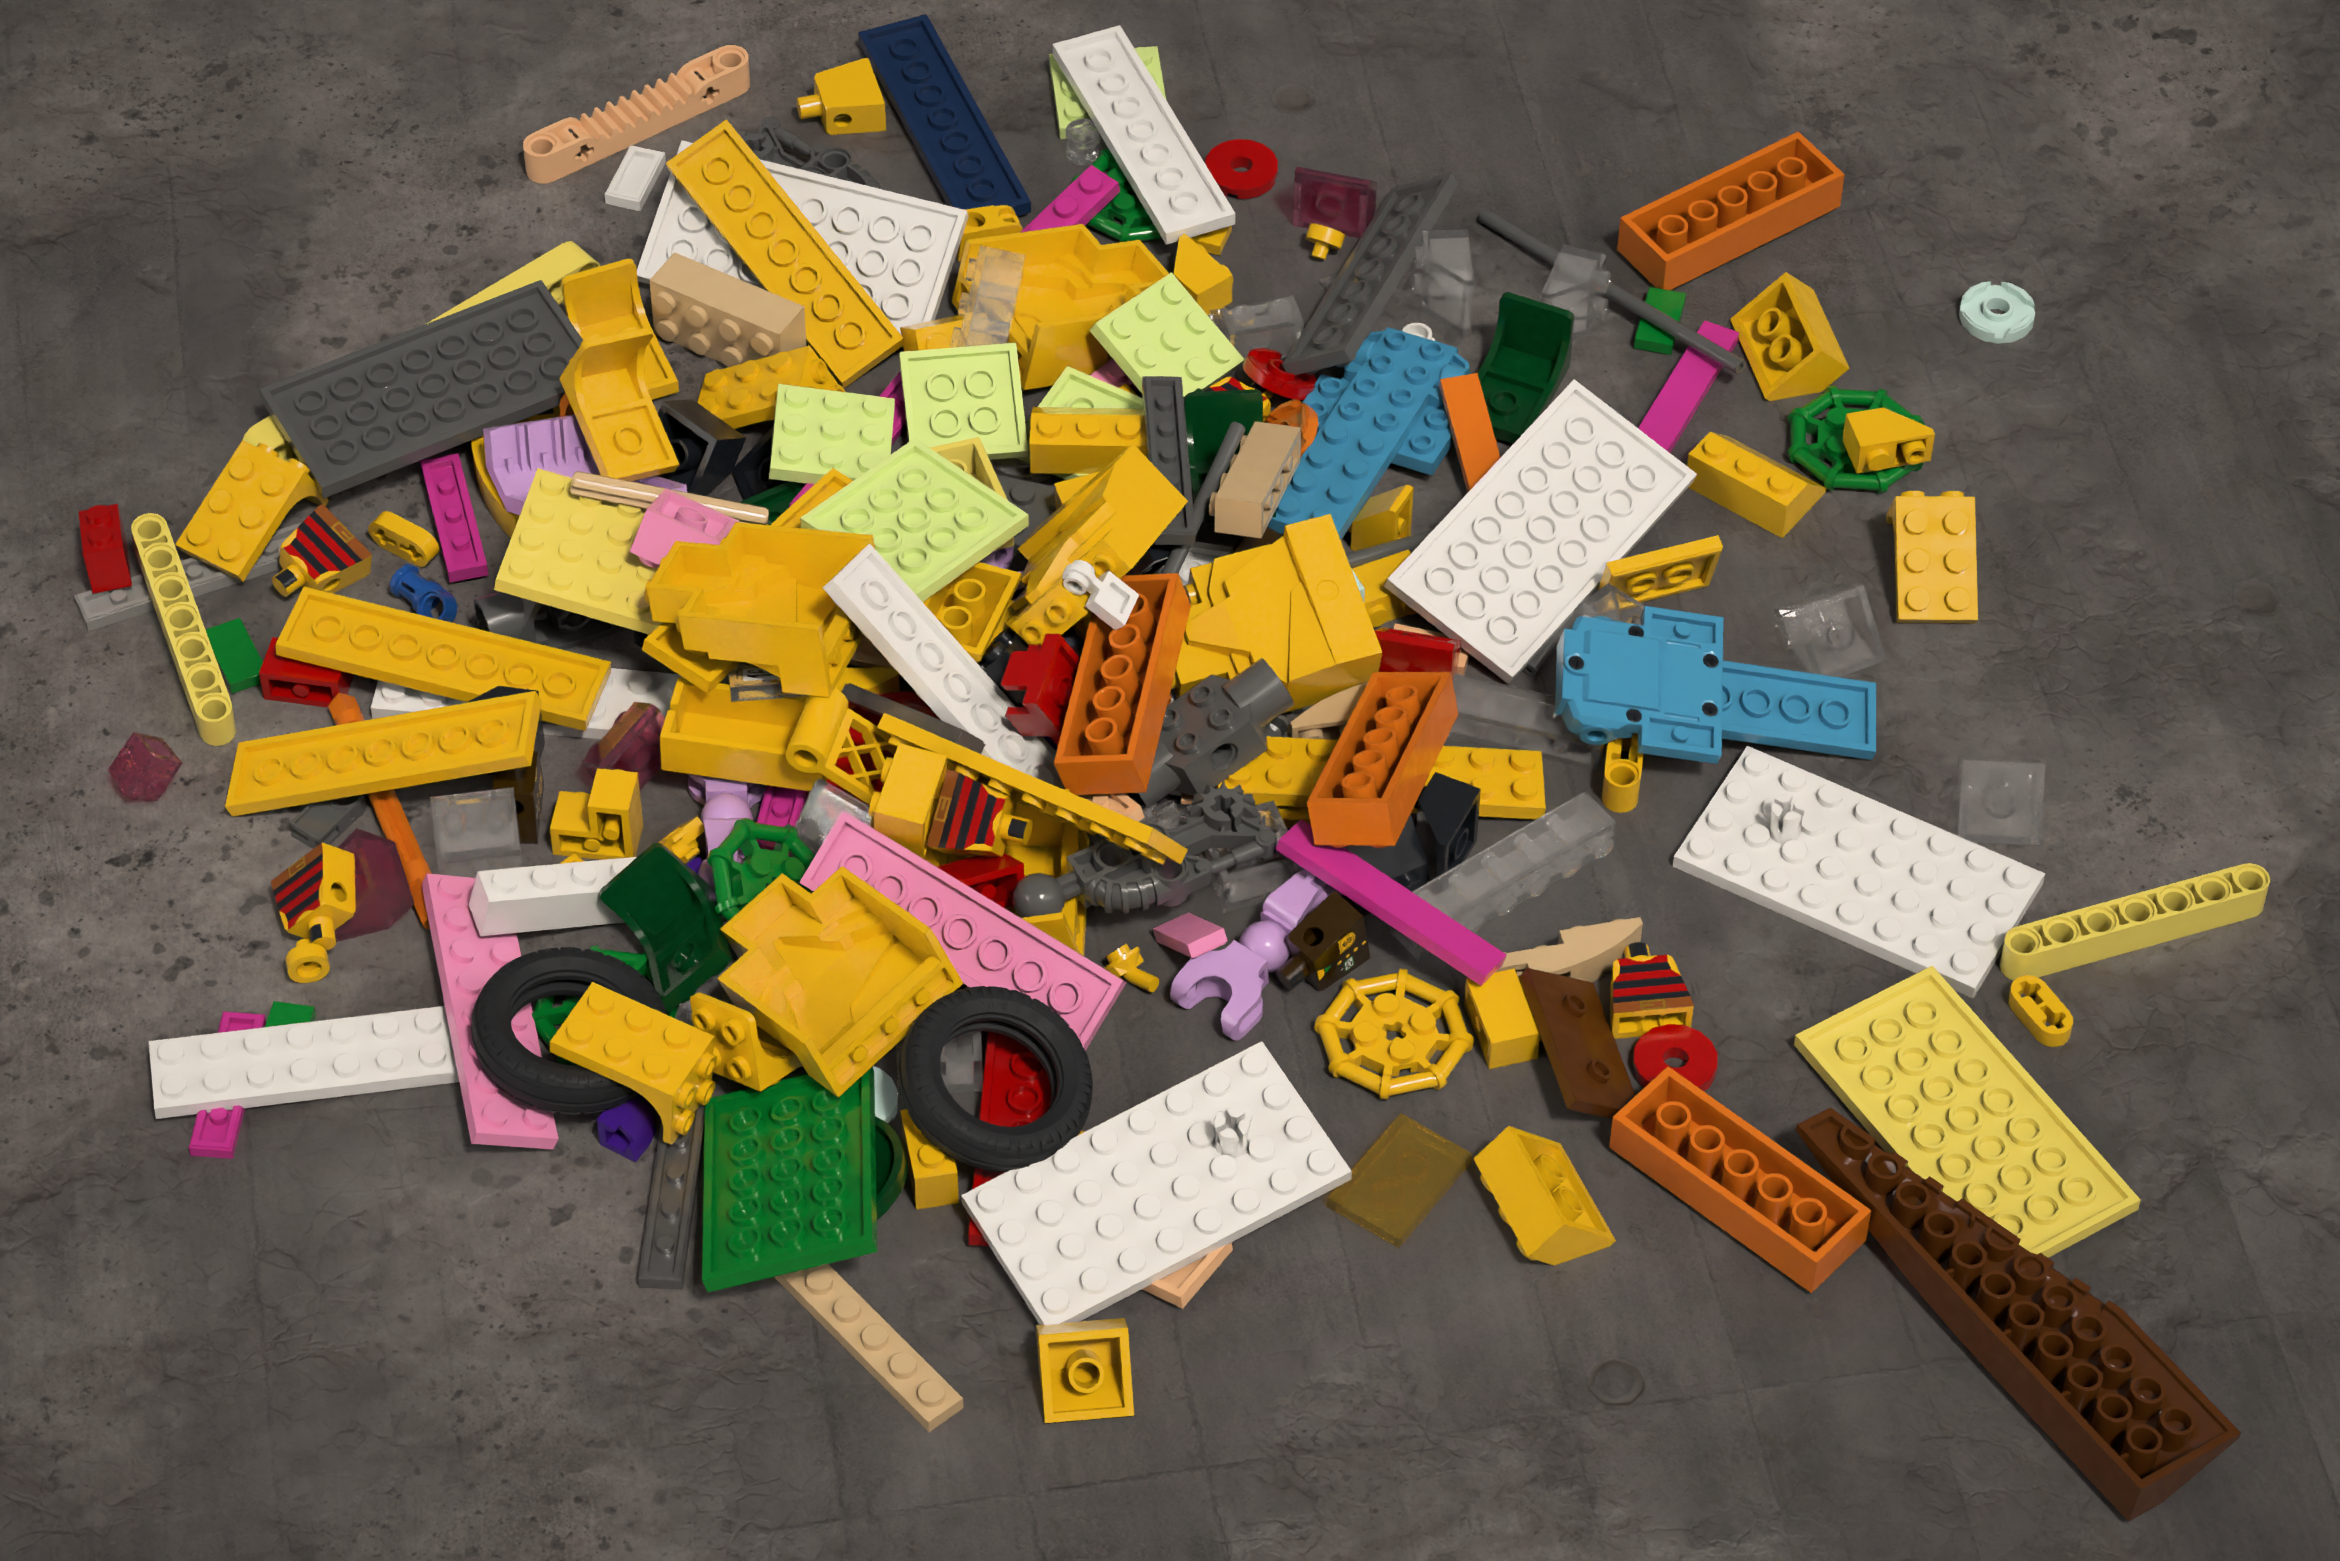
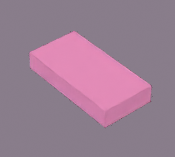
[1153,912,1228,958]

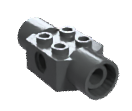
[474,592,620,650]
[1134,658,1295,809]

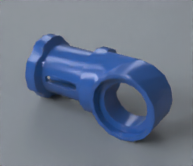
[390,564,457,622]

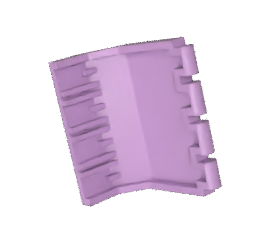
[483,415,687,515]

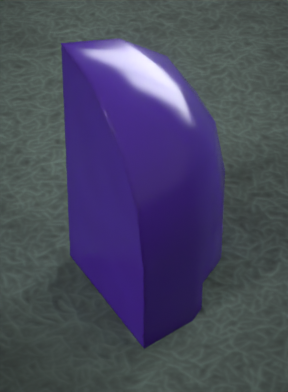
[597,1094,657,1163]

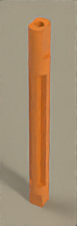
[328,693,432,930]

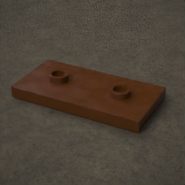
[1520,968,1636,1118]

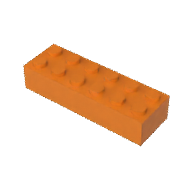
[1617,131,1845,290]
[1054,573,1191,795]
[1307,672,1458,848]
[1609,1066,1871,1293]

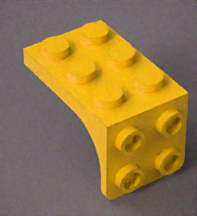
[561,259,679,400]
[559,326,679,481]
[697,345,846,429]
[175,440,329,582]
[1886,491,1978,624]
[550,982,717,1145]
[690,992,803,1092]

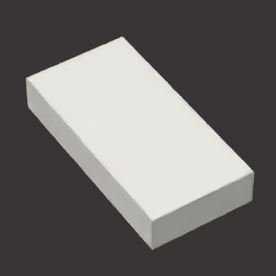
[605,145,666,211]

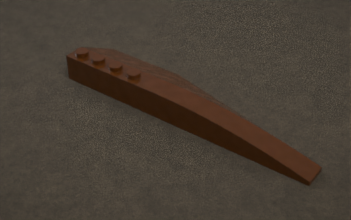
[1796,1107,2241,1521]

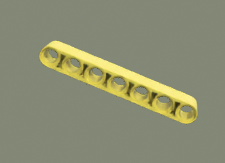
[131,513,236,746]
[1999,863,2270,980]

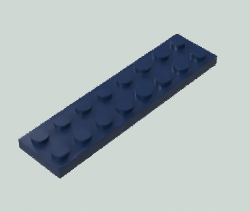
[858,14,1031,216]

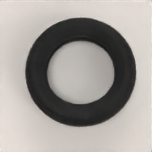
[471,947,667,1115]
[898,986,1093,1172]

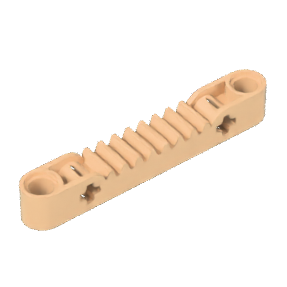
[523,45,750,184]

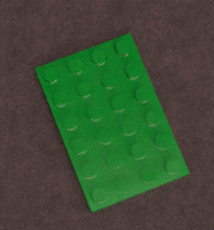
[702,1067,877,1292]

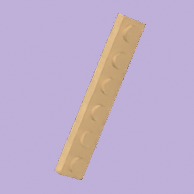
[774,1264,964,1432]

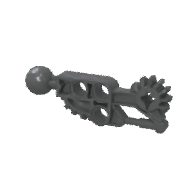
[741,117,881,189]
[1012,781,1276,918]

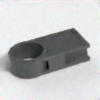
[289,794,367,849]

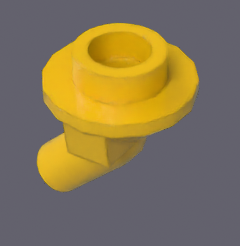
[1104,943,1159,993]

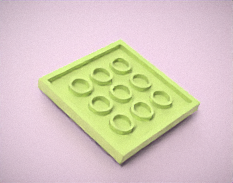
[800,438,1029,602]

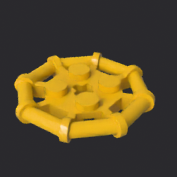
[1314,968,1474,1100]

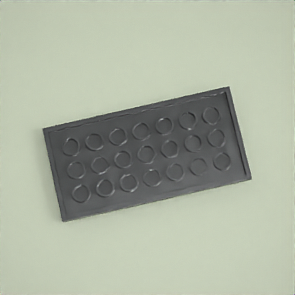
[259,280,583,498]

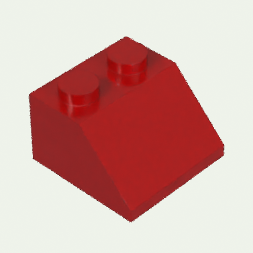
[1374,627,1461,686]

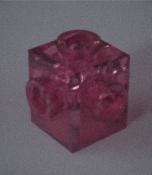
[108,732,183,801]

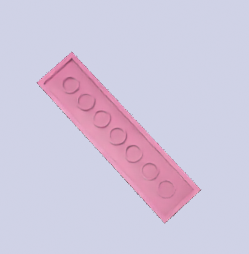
[799,811,1127,1051]
[422,873,559,1150]

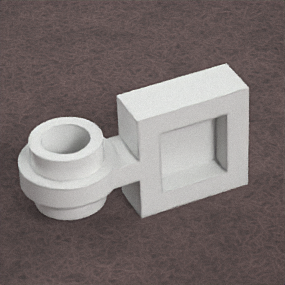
[1062,560,1139,630]

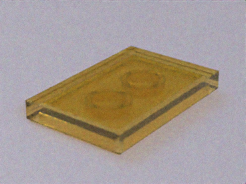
[1327,1113,1472,1248]

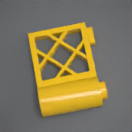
[786,687,897,805]

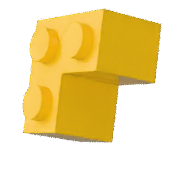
[550,768,643,860]

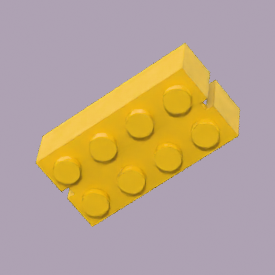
[660,677,827,793]

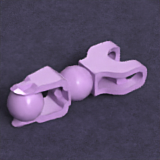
[688,774,766,894]
[1170,868,1342,1041]

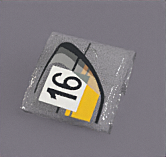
[727,665,808,702]

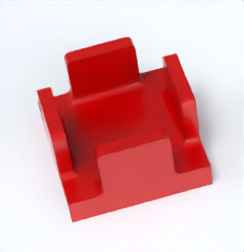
[1001,634,1080,745]

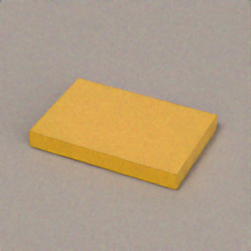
[1594,535,1723,612]

